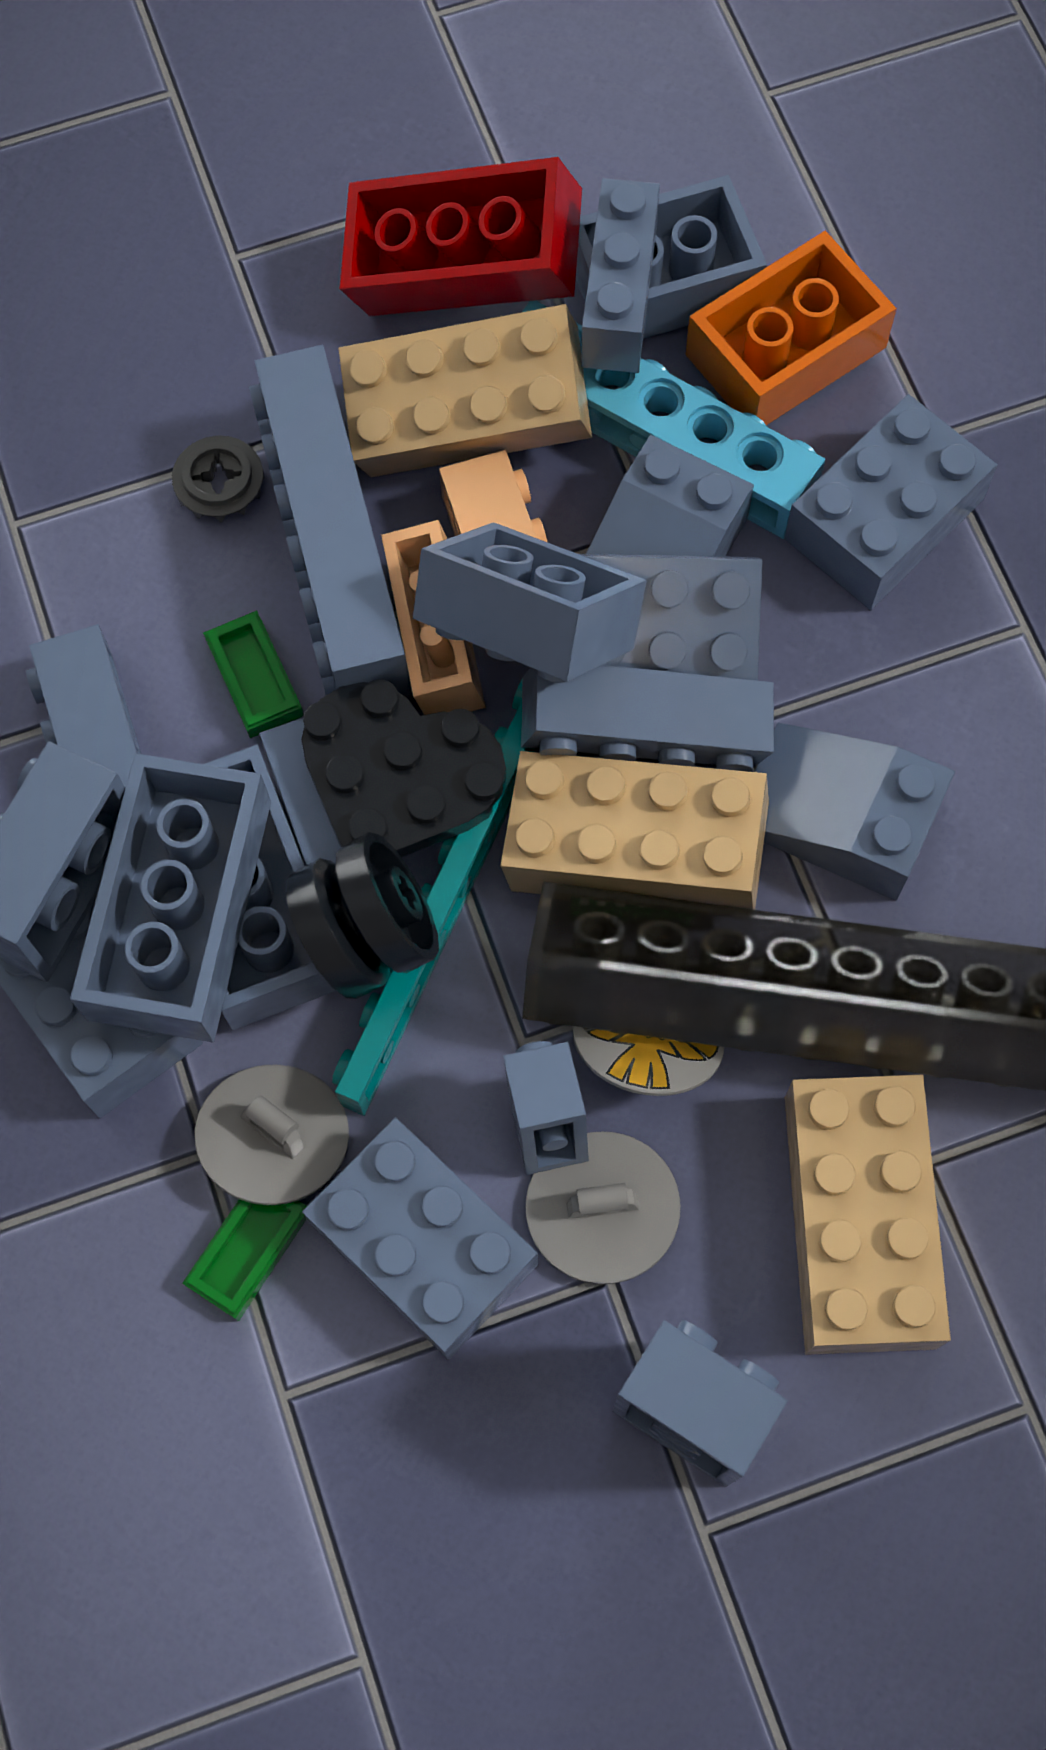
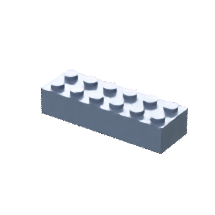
[249,345,413,705]

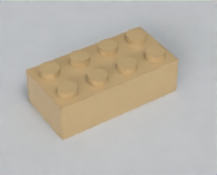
[339,304,592,477]
[501,751,769,916]
[784,1075,951,1355]

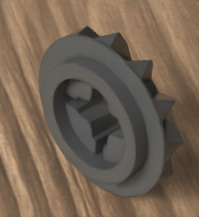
[172,436,265,523]

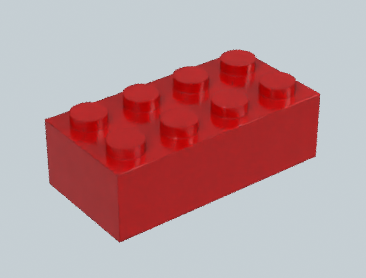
[340,157,582,316]

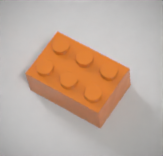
[685,230,897,425]

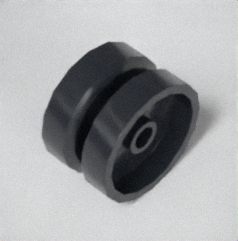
[286,832,439,999]

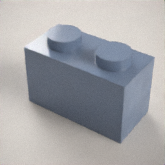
[503,1041,589,1175]

